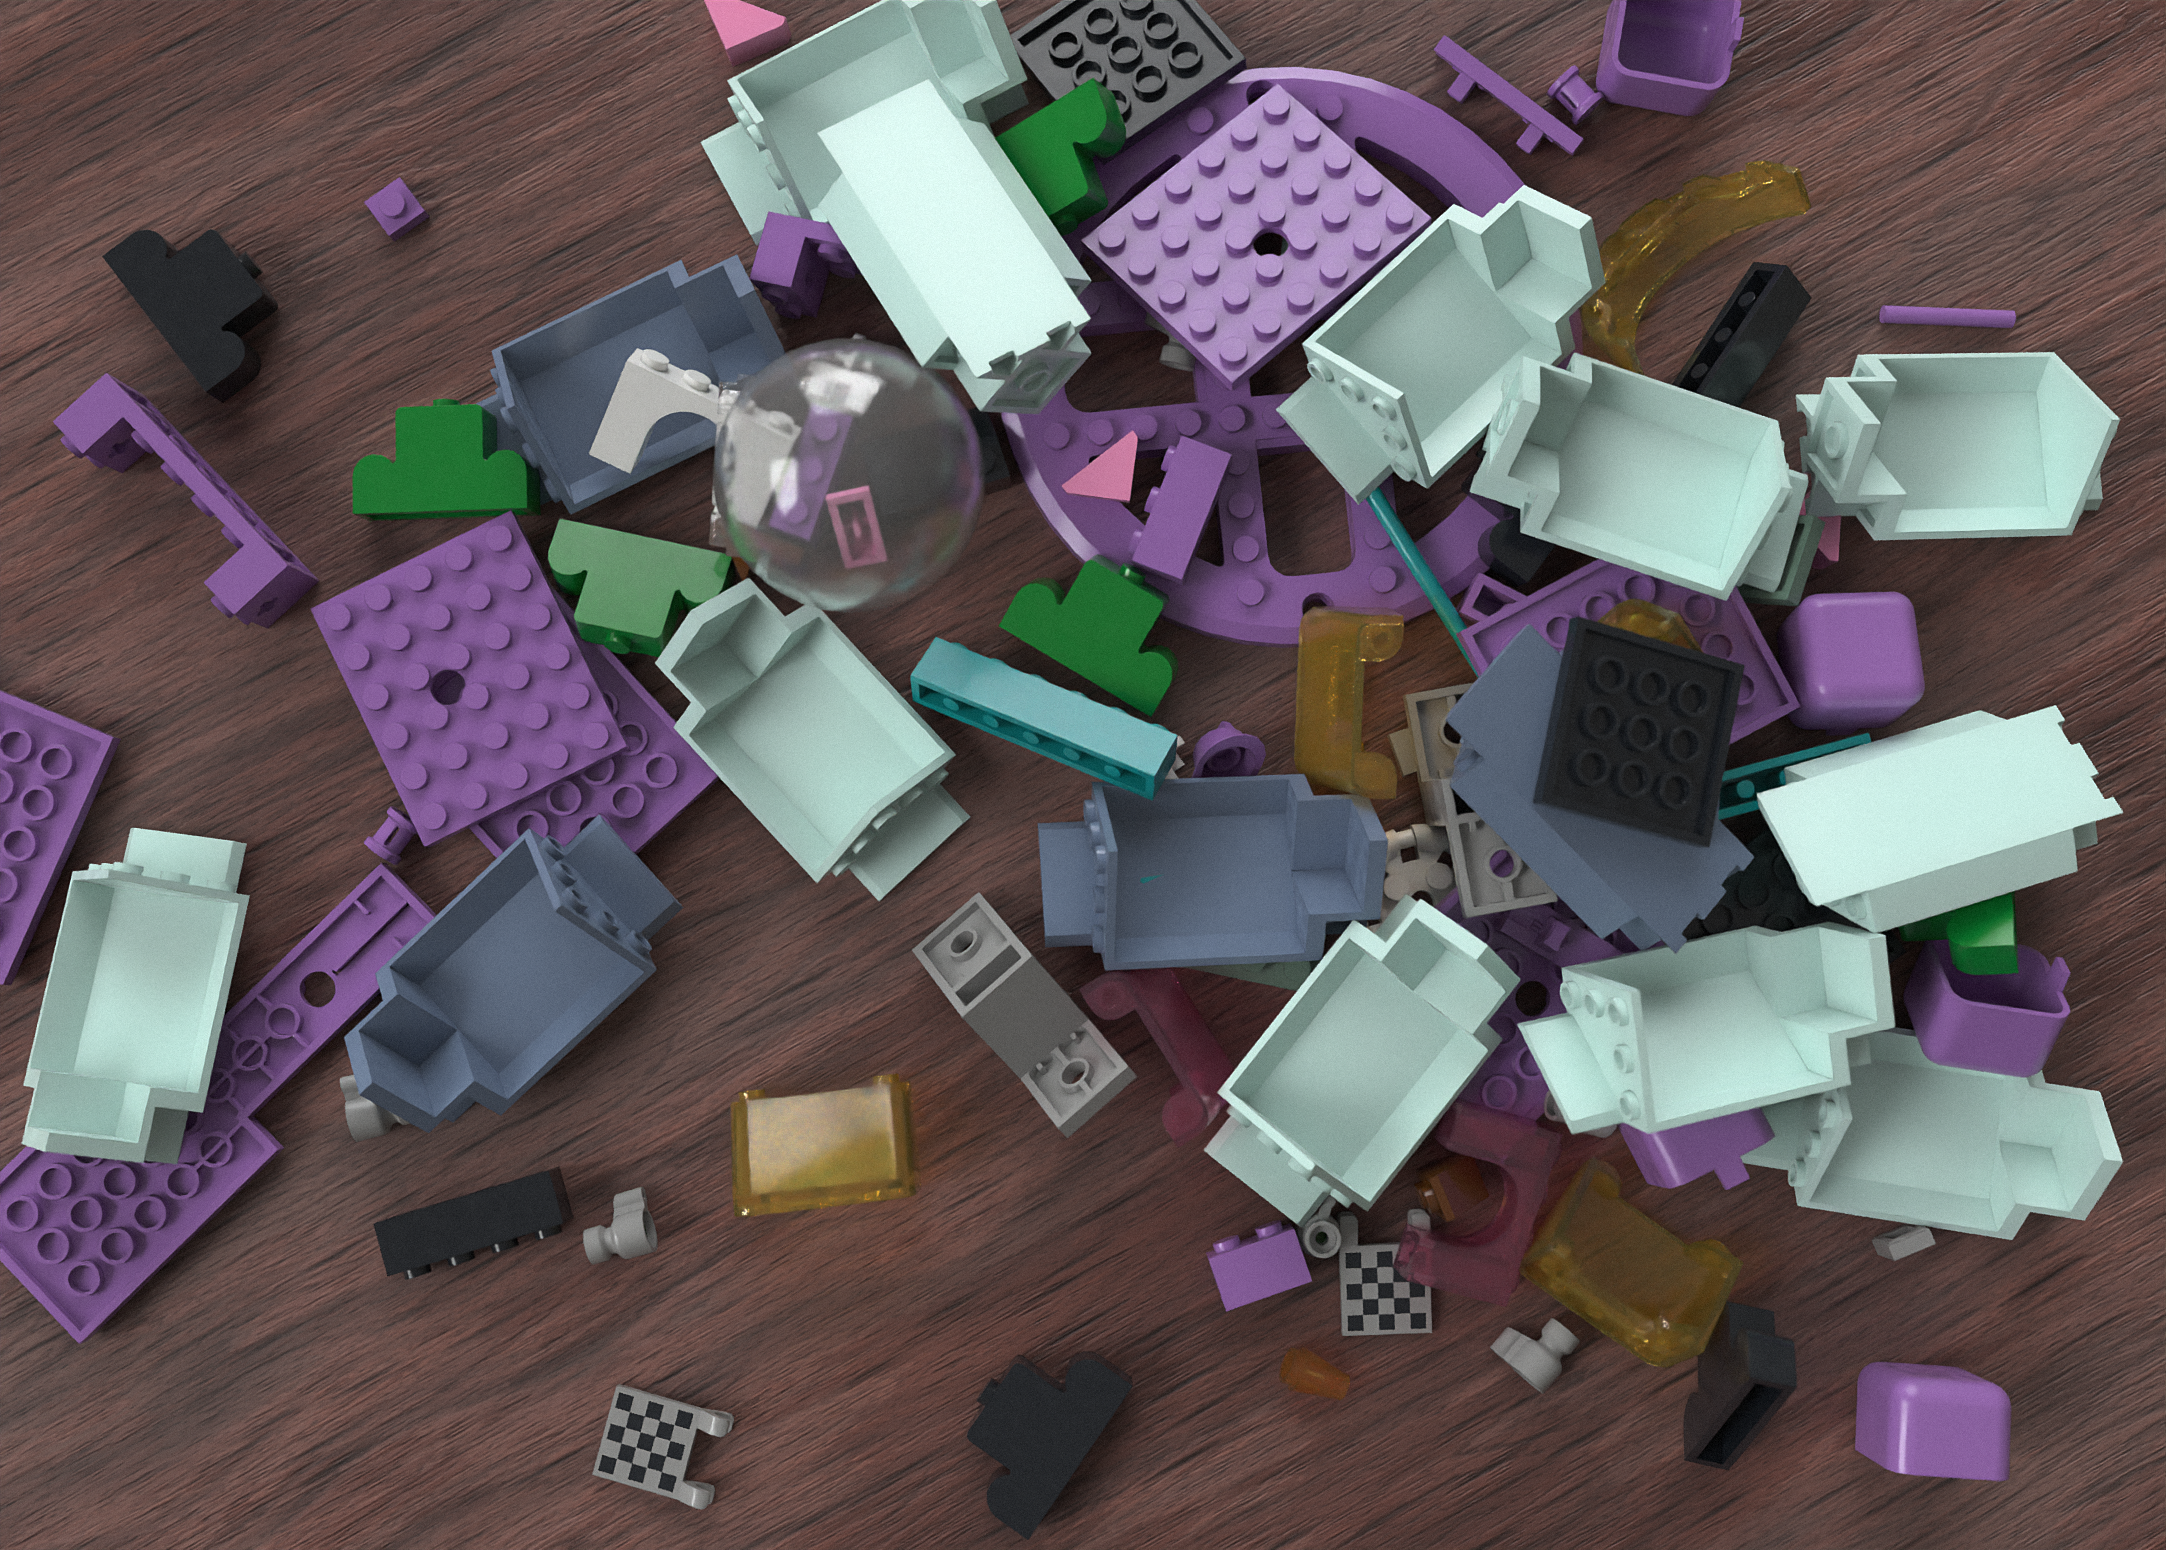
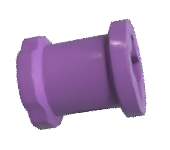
[1547,65,1605,125]
[364,806,418,865]

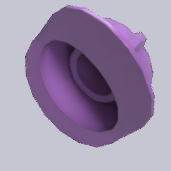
[1191,721,1266,778]

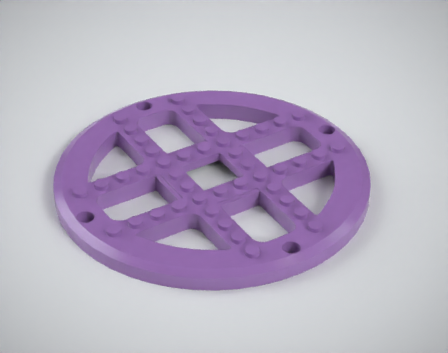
[1001,67,1583,648]

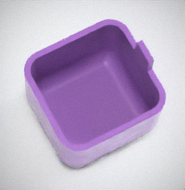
[1596,0,1744,116]
[1777,592,1925,735]
[1903,940,2070,1078]
[1617,1107,1775,1190]
[1855,1362,2011,1481]

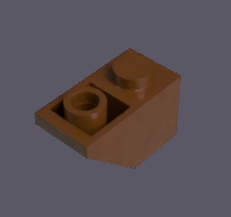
[1413,1150,1489,1222]

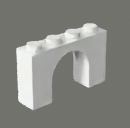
[589,348,802,531]

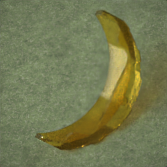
[1581,160,1811,376]

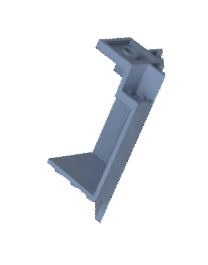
[476,254,799,517]
[1446,623,1754,954]
[1037,774,1388,971]
[344,814,683,1133]

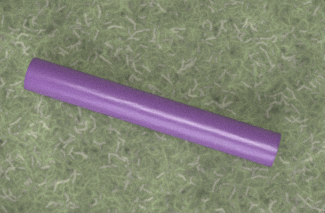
[1879,305,2016,328]

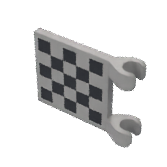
[1336,1209,1432,1336]
[592,1384,734,1509]

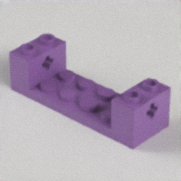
[749,211,863,319]
[53,373,319,629]

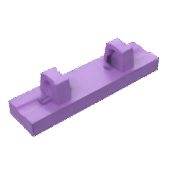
[1434,35,1584,157]
[1495,904,1626,969]

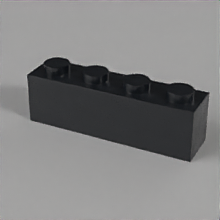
[1672,262,1811,408]
[373,1166,574,1280]

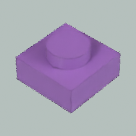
[364,177,429,241]

